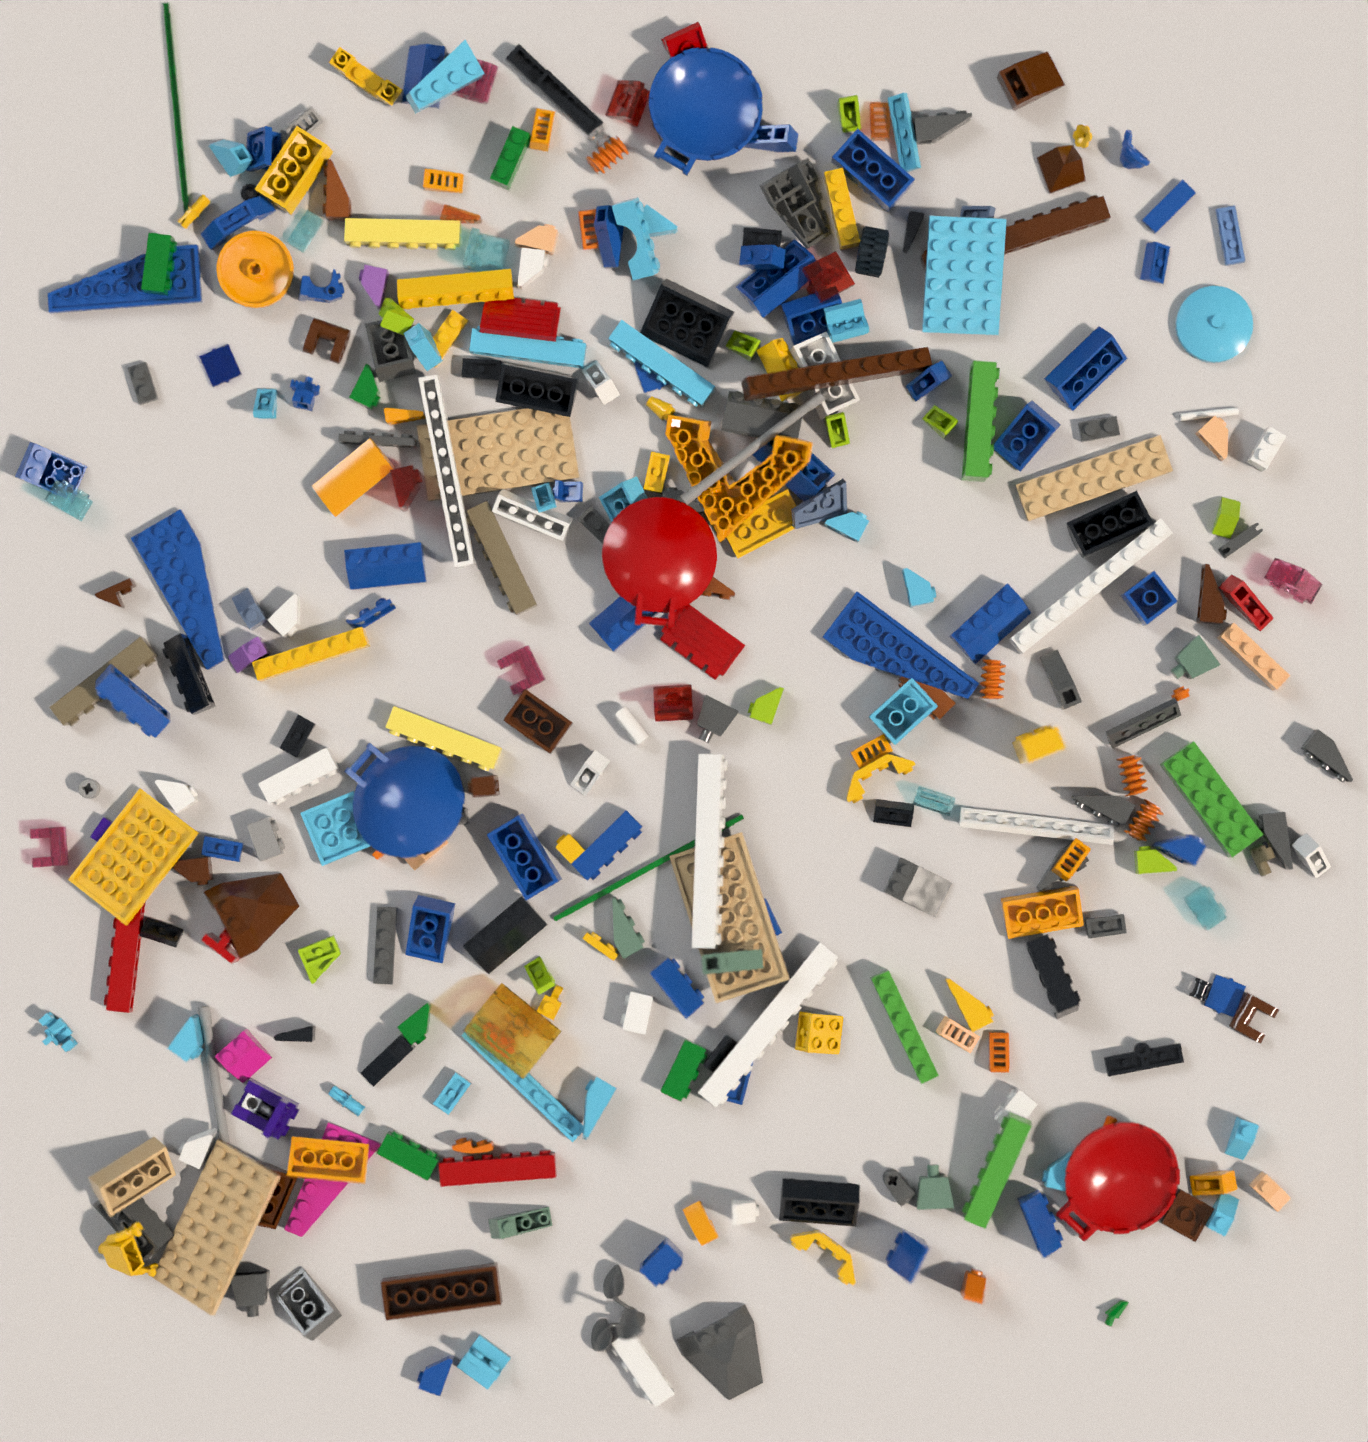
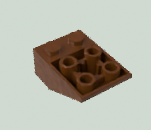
[997,51,1065,111]

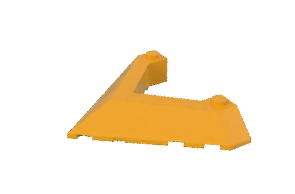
[665,414,813,542]

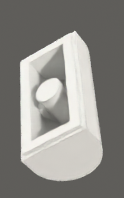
[614,706,649,746]

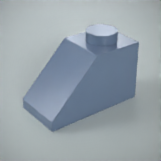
[232,588,268,630]

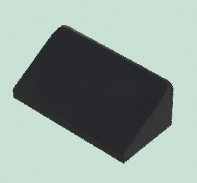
[873,799,914,827]
[703,1035,737,1072]

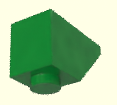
[349,364,381,410]
[397,1002,431,1045]

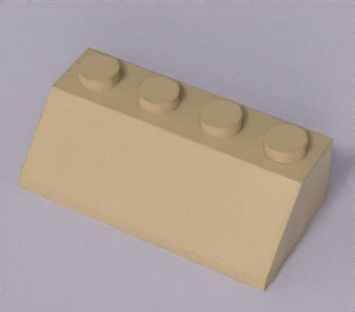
[89,1137,176,1217]

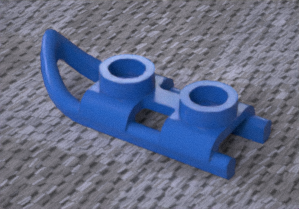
[346,598,396,629]

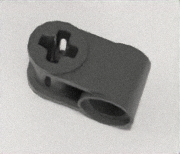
[883,1169,916,1207]

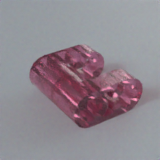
[453,59,498,104]
[496,645,546,696]
[29,827,69,868]

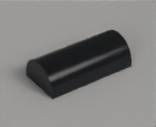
[1067,491,1154,558]

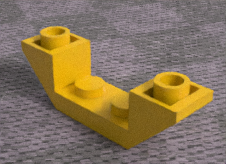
[329,47,403,106]
[846,754,916,804]
[790,1230,856,1286]

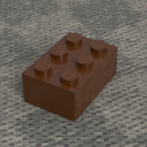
[503,689,573,754]

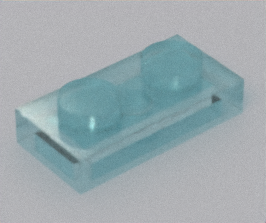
[287,210,324,253]

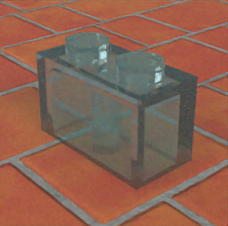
[45,480,93,521]
[1183,885,1227,931]

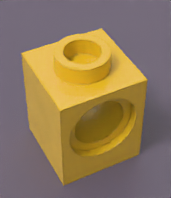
[555,834,585,864]

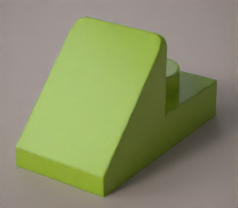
[378,298,415,336]
[524,956,555,995]

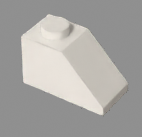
[517,248,549,289]
[581,361,620,405]
[268,593,300,637]
[570,750,610,796]
[155,780,198,813]
[1292,833,1331,879]
[178,1128,218,1169]
[732,1200,759,1225]

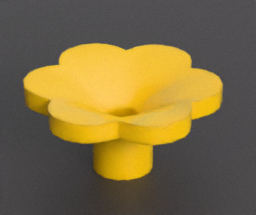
[1073,124,1092,148]

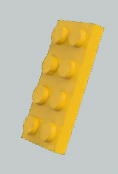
[726,489,796,559]

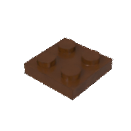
[1161,1188,1214,1242]

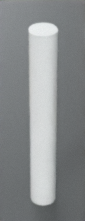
[1180,407,1239,421]

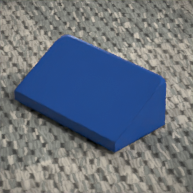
[1140,242,1170,284]

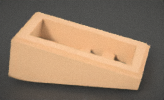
[936,1016,980,1053]

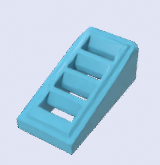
[531,483,557,513]

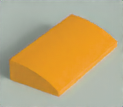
[312,438,395,517]
[1001,885,1084,939]
[287,1137,369,1184]

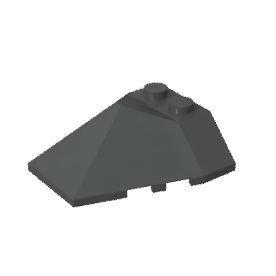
[759,158,831,249]
[676,1304,763,1400]

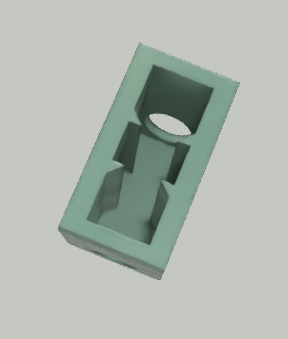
[1170,635,1220,679]
[916,1164,954,1210]

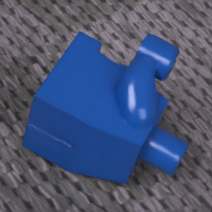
[290,376,320,411]

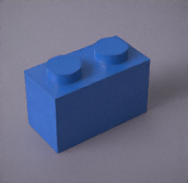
[739,245,785,270]

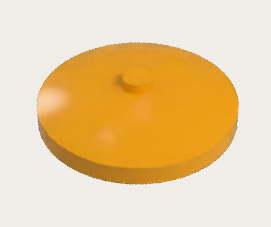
[217,231,294,308]

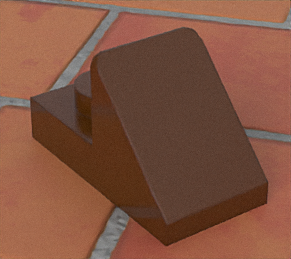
[95,578,136,608]

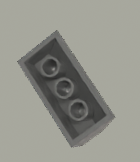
[721,391,802,441]
[93,1197,174,1262]

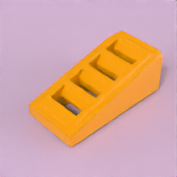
[530,108,555,151]
[423,169,464,194]
[384,408,426,425]
[850,734,893,769]
[1052,838,1091,882]

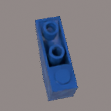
[594,205,624,268]

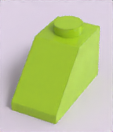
[747,687,784,725]
[1134,846,1177,874]

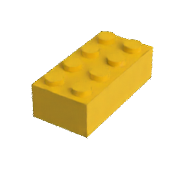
[1012,724,1066,764]

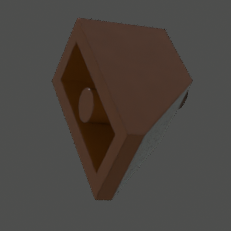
[172,857,213,886]

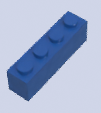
[571,810,643,881]

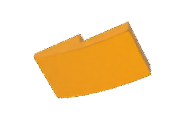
[682,1201,719,1246]

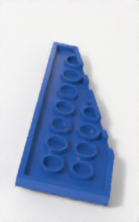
[48,244,202,314]
[131,509,225,670]
[822,591,979,699]

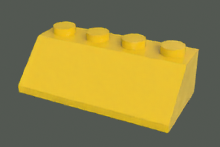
[255,126,333,215]

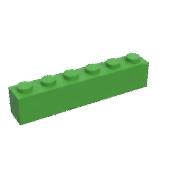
[870,969,939,1084]
[962,1112,1032,1229]

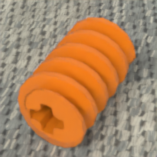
[586,136,629,175]
[980,659,1006,699]
[1116,755,1148,797]
[1124,799,1164,841]

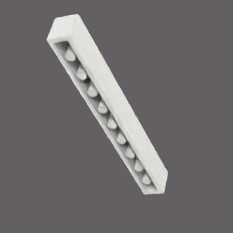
[418,375,475,569]
[1008,518,1173,654]
[692,754,727,949]
[698,942,838,1107]

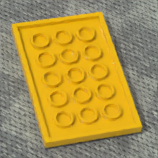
[68,788,199,925]

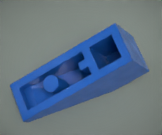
[745,124,799,153]

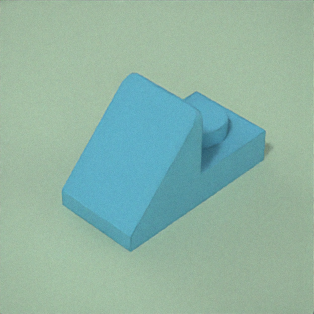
[253,389,277,419]

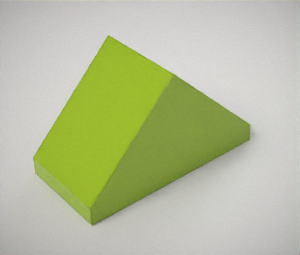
[837,95,861,133]
[725,330,761,362]
[922,405,959,439]
[824,412,850,448]
[1212,497,1241,539]

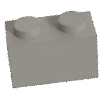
[247,817,285,861]

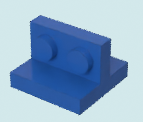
[246,126,282,172]

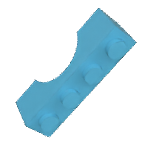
[612,197,660,280]

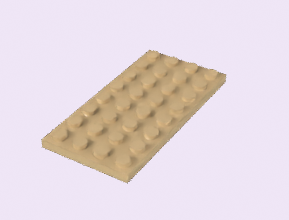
[417,408,579,502]
[669,832,790,1003]
[152,1139,281,1315]

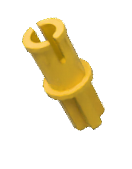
[177,195,211,229]

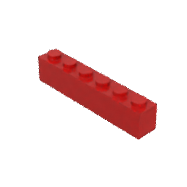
[104,902,146,1013]
[439,1150,557,1187]

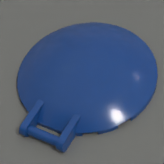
[649,47,763,176]
[344,742,465,858]

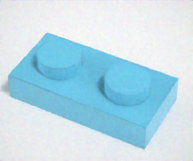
[433,1072,471,1115]

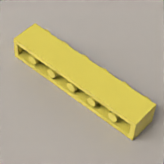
[344,218,461,250]
[385,706,502,771]

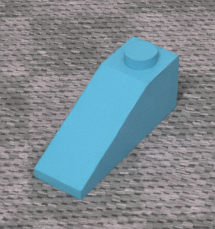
[582,1077,617,1140]

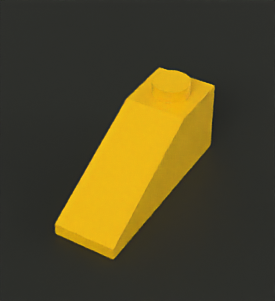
[945,978,994,1032]

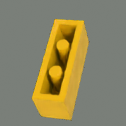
[756,338,802,401]

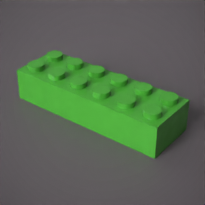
[961,361,1000,482]
[1159,741,1263,857]

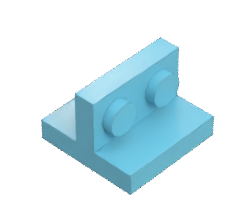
[824,299,870,343]
[457,1334,511,1390]

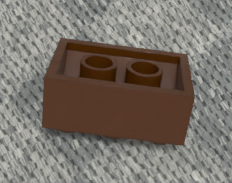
[257,1161,297,1230]

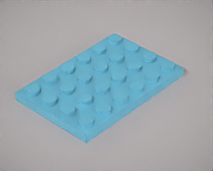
[922,216,1007,335]

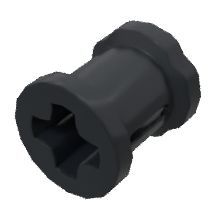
[1189,978,1212,1002]

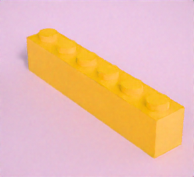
[397,269,514,309]
[252,627,370,681]

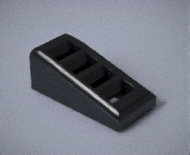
[902,211,924,253]
[274,1025,316,1042]

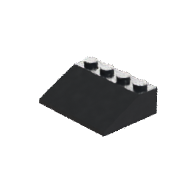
[640,278,734,368]

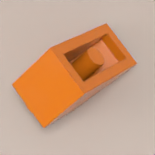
[960,1269,987,1304]

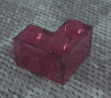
[1264,558,1323,604]

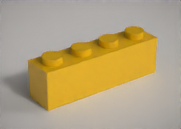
[823,168,860,251]

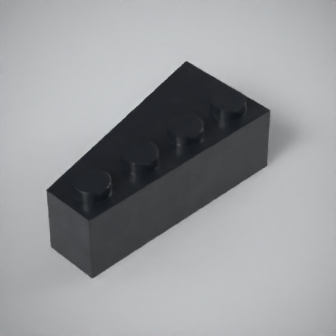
[1026,934,1081,1019]

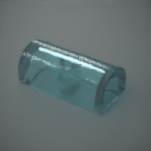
[913,786,955,816]

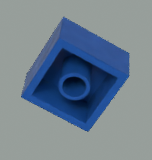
[1121,571,1178,626]
[639,1237,683,1287]

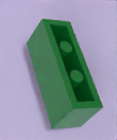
[490,126,531,191]
[141,233,177,296]
[660,1038,708,1102]
[376,1130,440,1181]

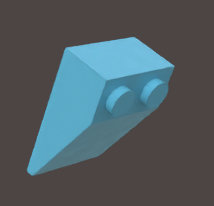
[869,678,938,745]

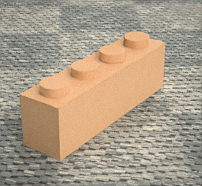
[1217,623,1290,691]

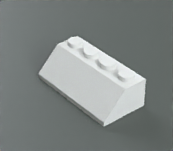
[789,331,860,420]

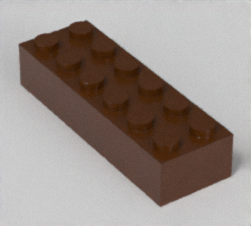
[381,1262,503,1321]

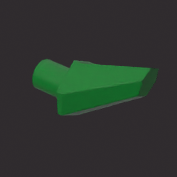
[1105,1300,1129,1327]

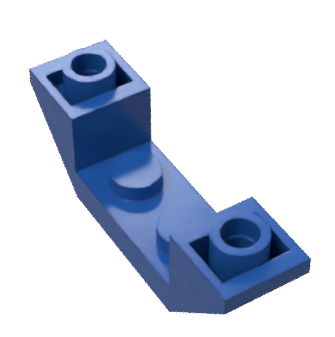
[201,196,276,250]

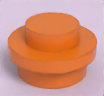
[1171,686,1190,701]

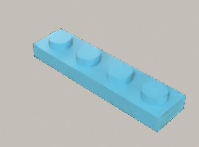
[888,93,921,172]

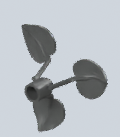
[591,1265,645,1351]

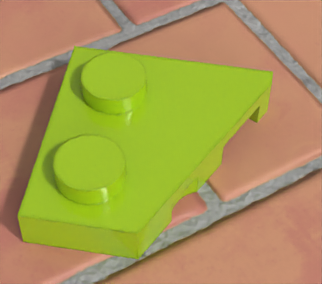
[298,935,341,984]

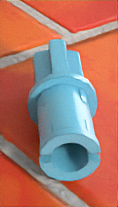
[329,1086,365,1117]

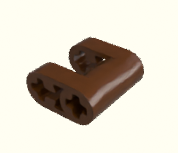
[303,318,351,364]
[1229,993,1279,1044]

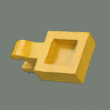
[536,985,563,1020]

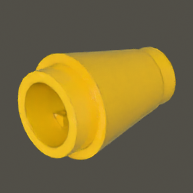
[646,396,675,421]

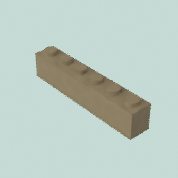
[466,501,538,615]
[49,637,158,726]

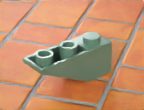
[612,897,645,959]
[701,949,764,975]
[488,1207,553,1239]

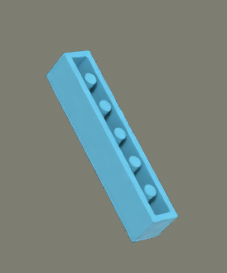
[608,320,715,407]
[469,326,587,369]

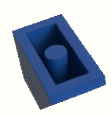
[906,361,952,401]
[417,1355,454,1396]

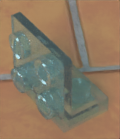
[463,227,510,272]

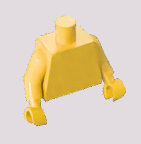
[98,1222,158,1277]

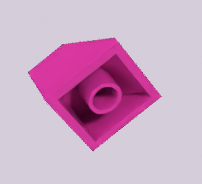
[215,1029,272,1083]

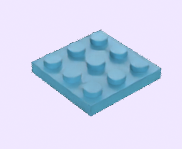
[300,791,370,866]

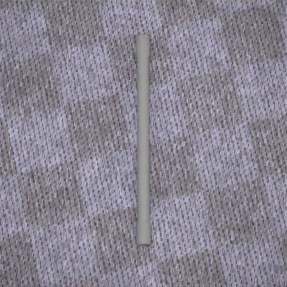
[680,391,826,505]
[198,1006,230,1145]

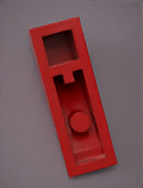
[1218,574,1273,632]

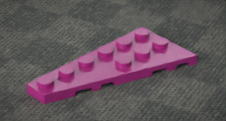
[284,1122,382,1237]

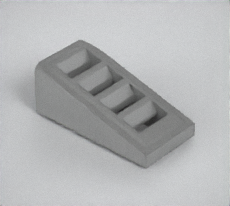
[280,106,323,140]

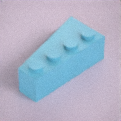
[406,40,485,114]

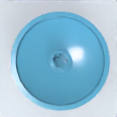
[1175,286,1253,363]

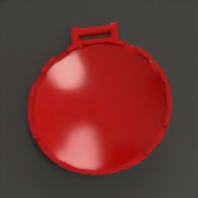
[602,497,717,629]
[1056,1122,1180,1241]

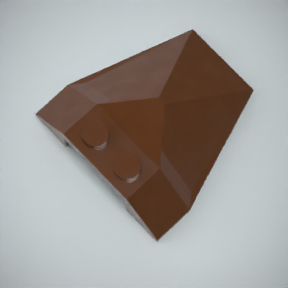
[203,873,300,959]

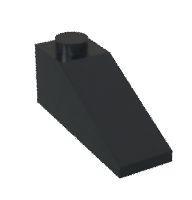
[361,1034,416,1087]

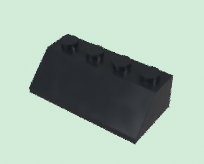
[495,363,579,417]
[162,634,216,715]
[463,895,548,974]
[779,1178,860,1227]

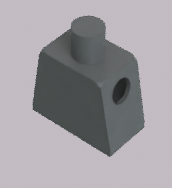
[697,695,739,744]
[231,1270,270,1317]

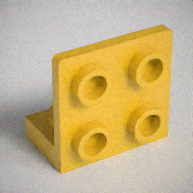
[795,1011,843,1055]

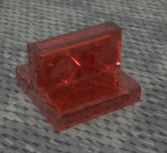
[605,80,650,127]
[802,251,855,303]
[653,684,694,722]

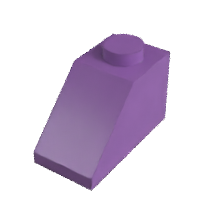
[359,265,389,309]
[228,636,270,673]

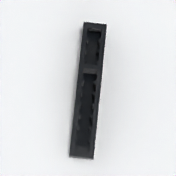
[506,44,604,137]

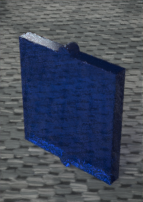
[199,344,242,387]

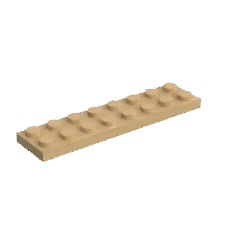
[1015,435,1173,521]

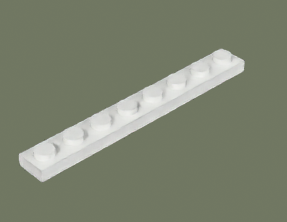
[959,807,1114,845]

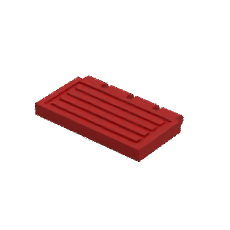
[480,297,561,342]
[660,604,745,680]

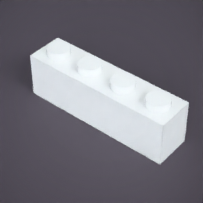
[492,489,573,541]
[258,748,339,806]
[611,1336,675,1407]

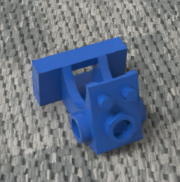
[298,269,345,303]

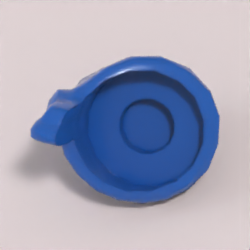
[1120,130,1150,169]

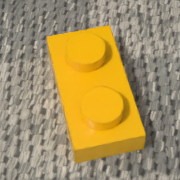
[643,452,670,494]
[582,931,618,961]

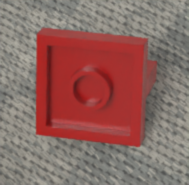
[661,22,708,58]
[201,929,240,964]

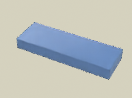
[1215,206,1245,266]

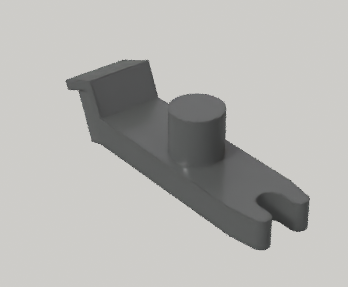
[1218,523,1263,559]

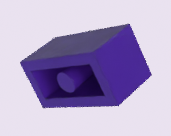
[90,817,113,842]

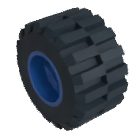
[855,226,889,278]

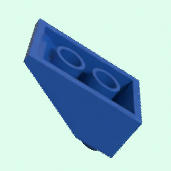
[994,400,1061,472]
[405,895,456,963]
[885,1229,929,1283]

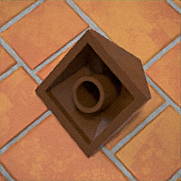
[1037,145,1086,194]

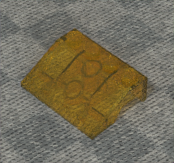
[463,983,561,1079]

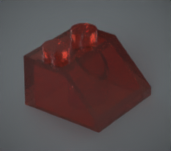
[390,465,423,512]

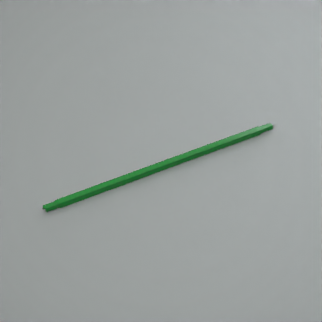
[163,2,189,213]
[554,814,744,921]

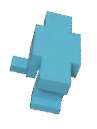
[38,1012,78,1052]

